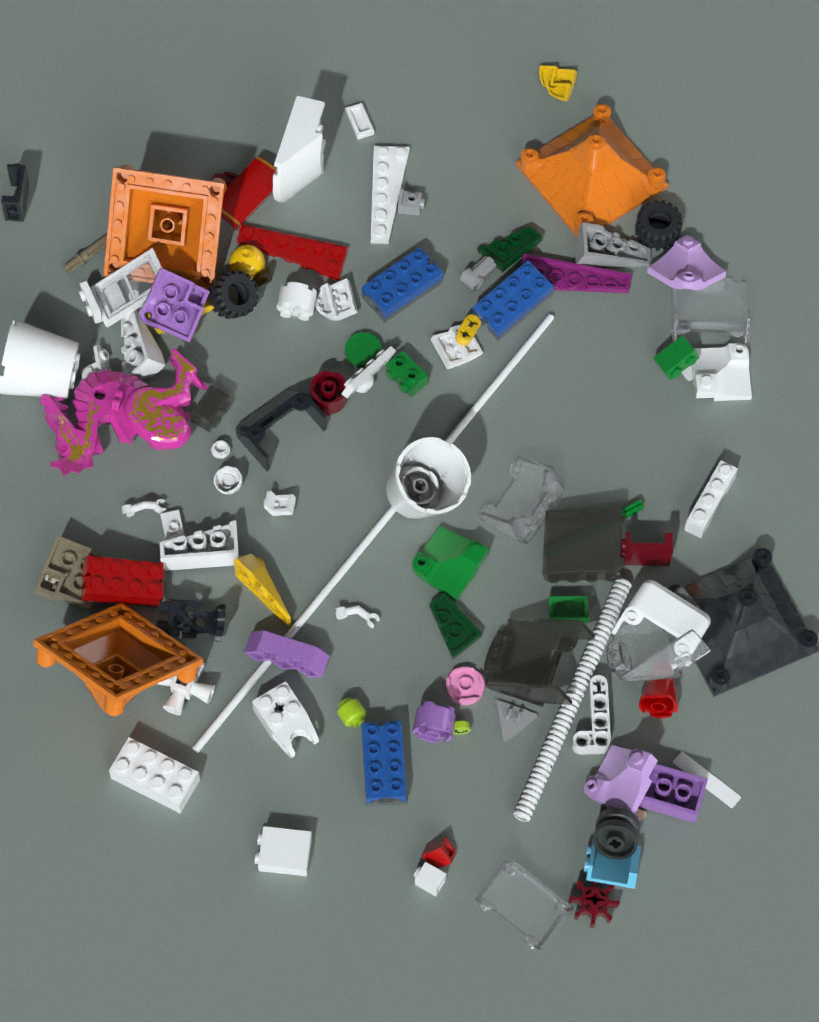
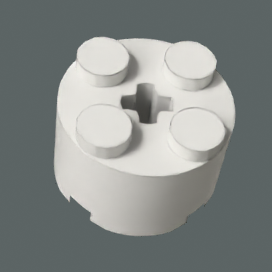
[276,282,317,321]

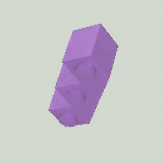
[243,630,330,678]

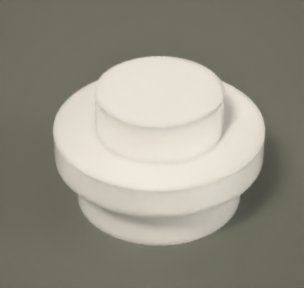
[211,440,230,459]

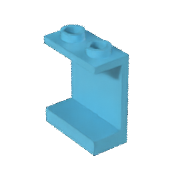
[584,838,641,889]

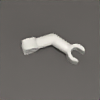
[122,499,166,517]
[335,605,380,628]

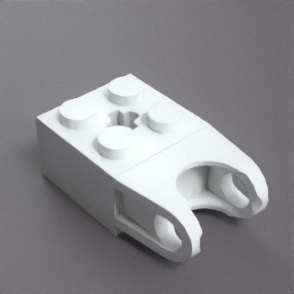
[252,681,319,758]

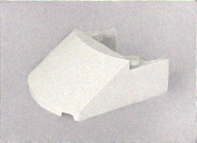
[273,96,326,203]

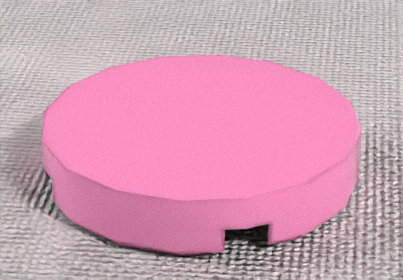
[446,666,485,705]

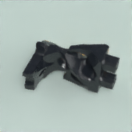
[156,599,226,643]

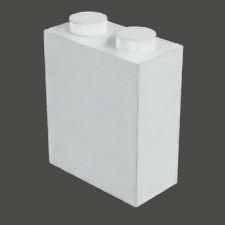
[255,826,312,876]

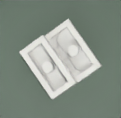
[431,324,483,369]

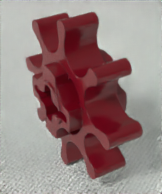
[568,881,620,928]

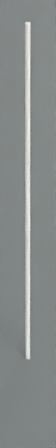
[192,314,554,753]

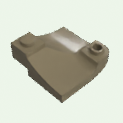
[34,535,104,610]

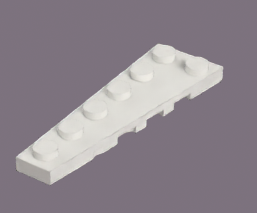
[371,146,410,244]

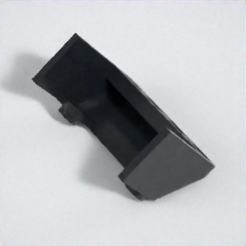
[236,390,327,471]

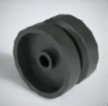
[593,807,640,860]

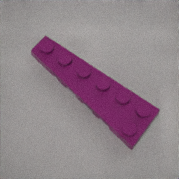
[521,254,632,293]

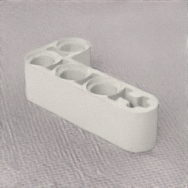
[572,675,611,755]

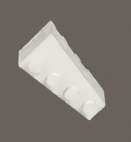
[160,520,239,571]

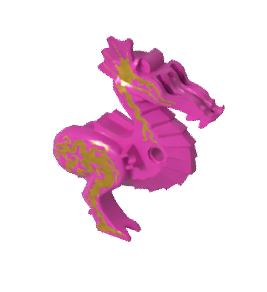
[40,348,208,476]

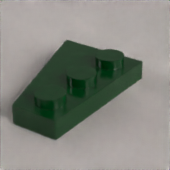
[477,226,543,272]
[429,593,482,660]

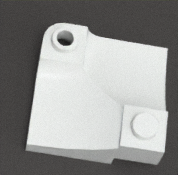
[692,343,752,401]

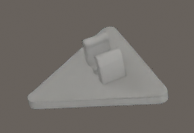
[496,700,537,742]

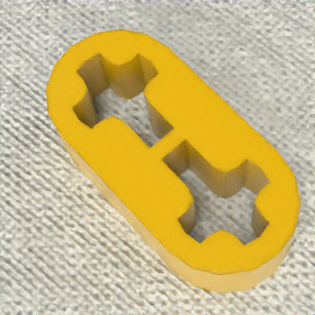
[455,315,481,346]

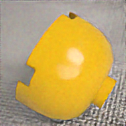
[229,244,266,280]

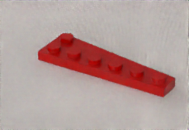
[237,224,348,281]

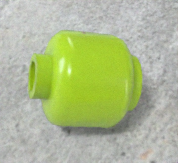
[337,697,366,728]

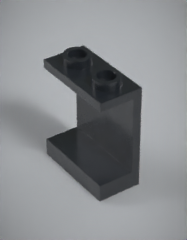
[1,163,30,222]

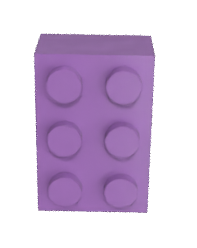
[639,764,708,823]

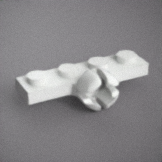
[341,346,396,398]

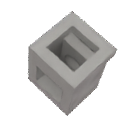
[398,189,425,216]

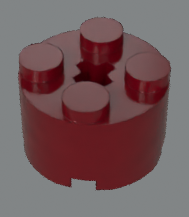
[310,371,348,416]

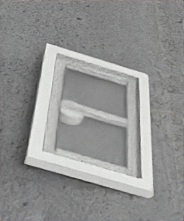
[90,248,163,328]

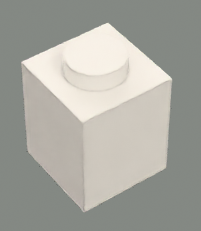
[414,862,446,897]

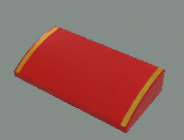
[221,156,277,230]

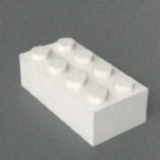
[109,737,200,814]

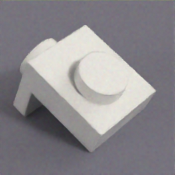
[264,491,296,516]

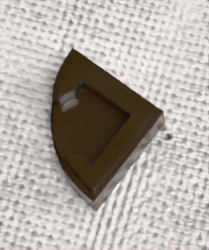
[252,267,271,288]

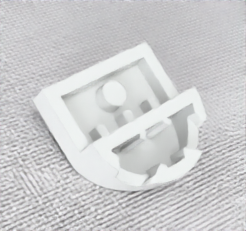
[315,278,358,321]

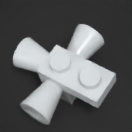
[157,663,215,715]

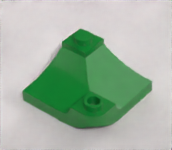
[412,526,489,602]

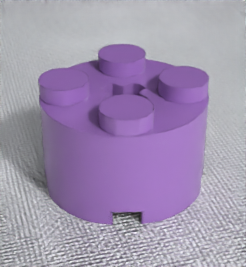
[413,701,456,743]

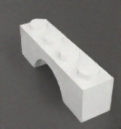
[684,460,738,538]

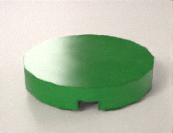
[345,332,382,368]

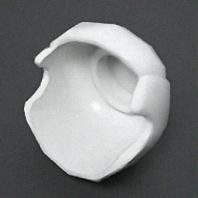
[214,466,243,495]

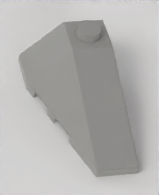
[575,222,652,267]

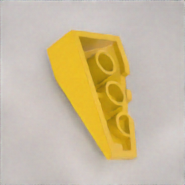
[234,554,291,627]

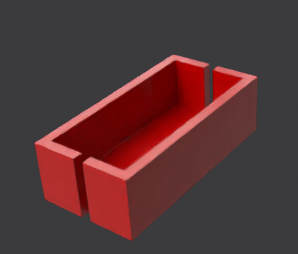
[81,556,164,607]

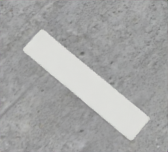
[673,752,741,808]

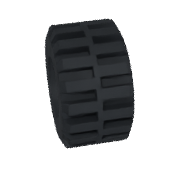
[635,200,683,251]
[207,270,259,319]

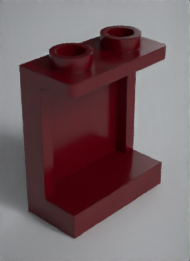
[620,532,673,566]

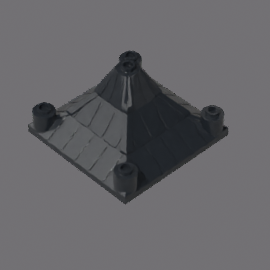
[668,548,819,697]

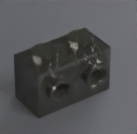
[190,385,231,432]

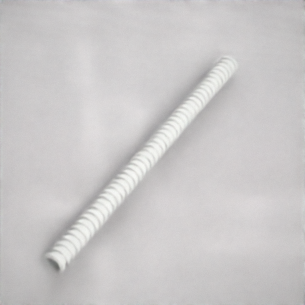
[513,578,632,822]

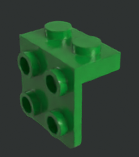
[548,596,590,625]

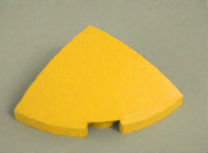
[539,65,577,102]

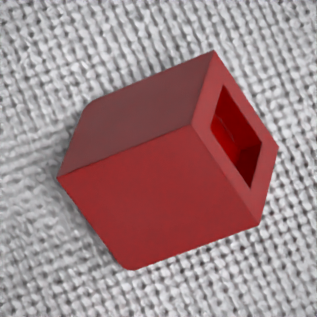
[421,837,457,869]

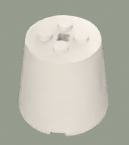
[0,320,80,398]
[386,437,471,519]

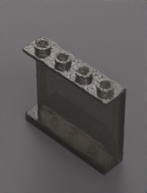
[542,508,625,583]

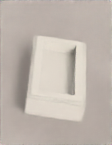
[345,103,374,140]

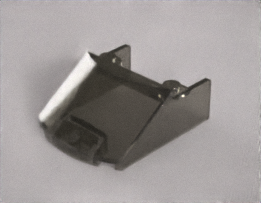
[484,617,595,707]

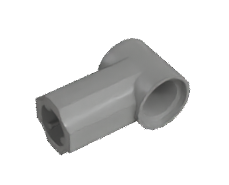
[460,256,497,292]

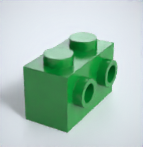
[653,335,700,381]
[386,351,428,397]

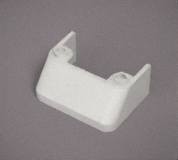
[612,580,711,675]

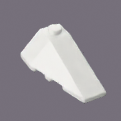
[121,309,165,380]

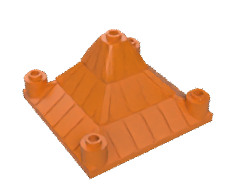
[516,104,668,237]
[104,165,227,290]
[33,603,203,716]

